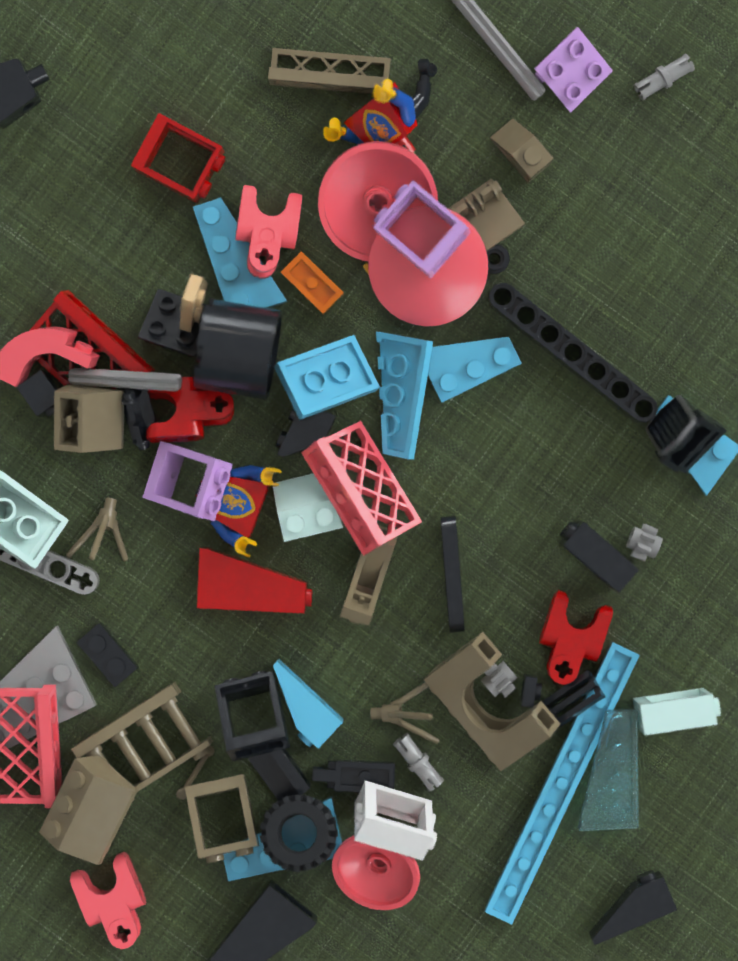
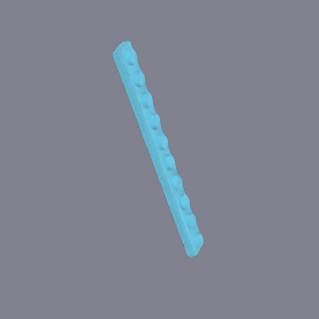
[484,641,639,925]

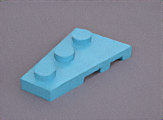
[428,337,522,403]
[651,395,738,496]

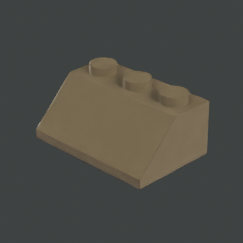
[39,755,138,865]

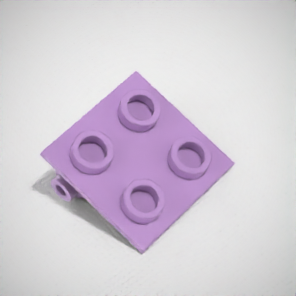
[534,27,613,113]

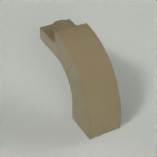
[340,525,398,626]

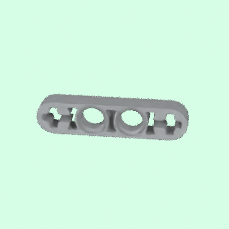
[0,550,100,595]

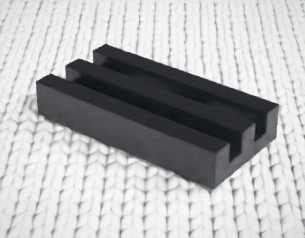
[542,670,606,729]

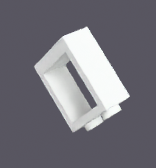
[354,781,437,861]

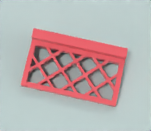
[302,421,422,556]
[0,685,62,808]

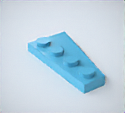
[376,331,433,459]

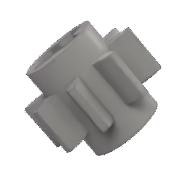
[626,524,663,562]
[481,661,518,698]

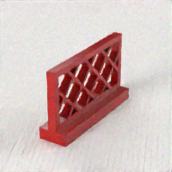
[29,290,155,389]

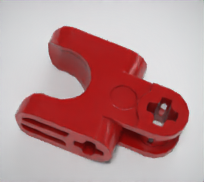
[146,377,234,443]
[539,590,613,685]

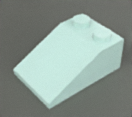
[0,470,69,569]

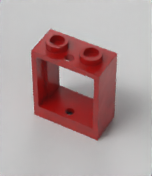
[131,113,226,203]

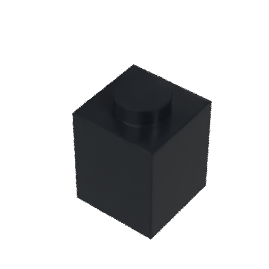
[17,370,58,418]

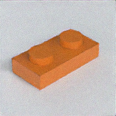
[281,251,344,315]

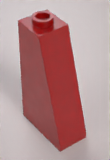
[197,547,312,614]

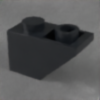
[275,408,336,457]

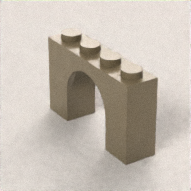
[424,632,560,771]

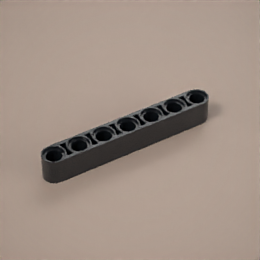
[488,283,658,423]

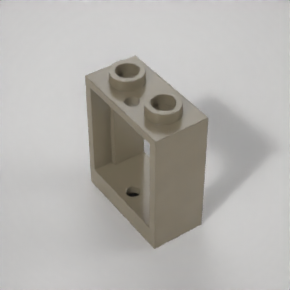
[184,774,259,864]

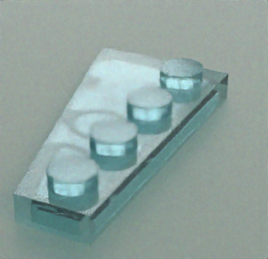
[578,709,639,831]

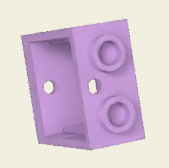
[373,181,471,279]
[142,441,233,521]

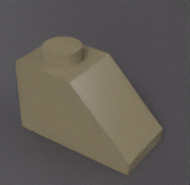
[490,118,554,183]

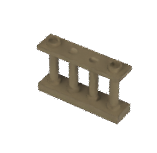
[71,682,213,802]

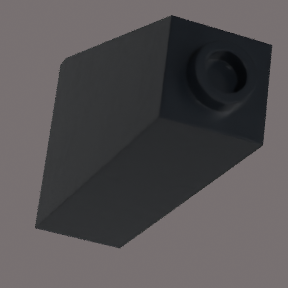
[207,879,318,961]

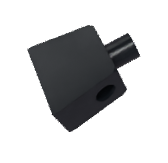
[0,58,50,129]

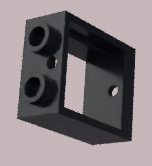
[559,520,639,593]
[214,671,290,762]

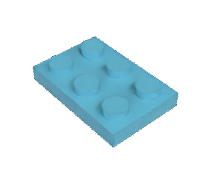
[274,335,380,420]

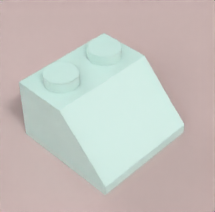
[273,473,344,542]

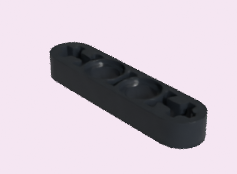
[440,516,465,633]

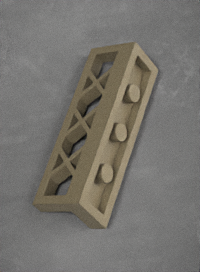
[268,48,391,94]

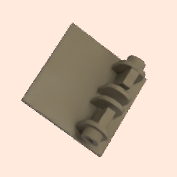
[448,178,526,251]

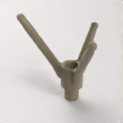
[66,498,128,561]
[370,682,440,744]

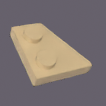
[179,274,208,332]

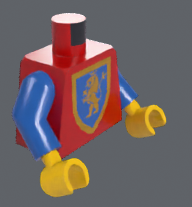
[323,79,418,152]
[195,465,281,558]

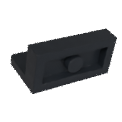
[248,749,311,801]

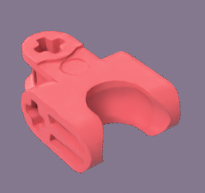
[235,185,302,279]
[70,852,146,949]

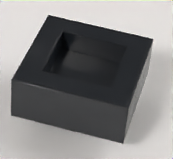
[520,674,542,707]

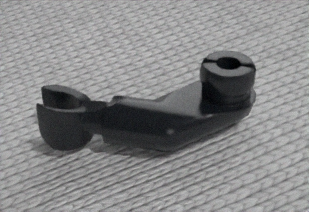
[412,59,437,119]

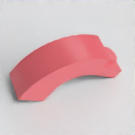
[0,327,100,387]

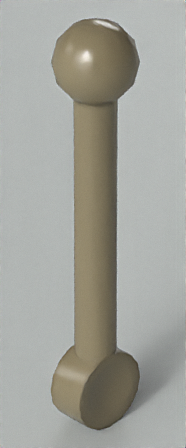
[176,746,215,800]

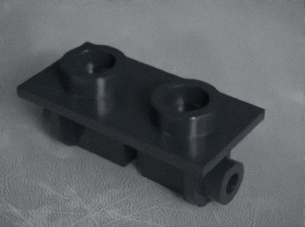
[121,388,157,450]

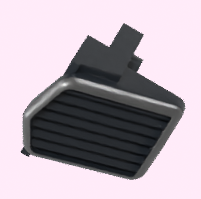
[646,395,727,474]

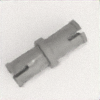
[633,53,695,101]
[393,733,444,792]

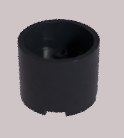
[194,299,282,400]

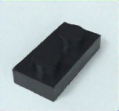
[76,622,139,687]

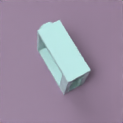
[633,688,721,735]

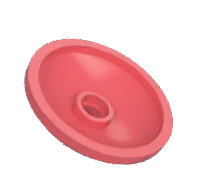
[332,836,420,910]

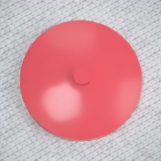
[318,141,438,262]
[368,206,488,326]

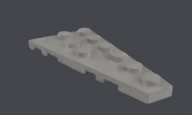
[0,626,97,753]

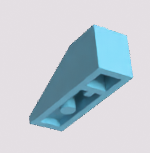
[273,659,343,749]

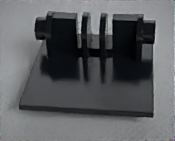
[138,289,206,357]

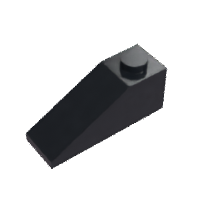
[589,870,677,945]

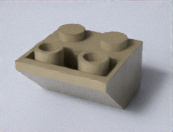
[54,384,124,453]

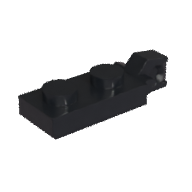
[312,759,395,792]

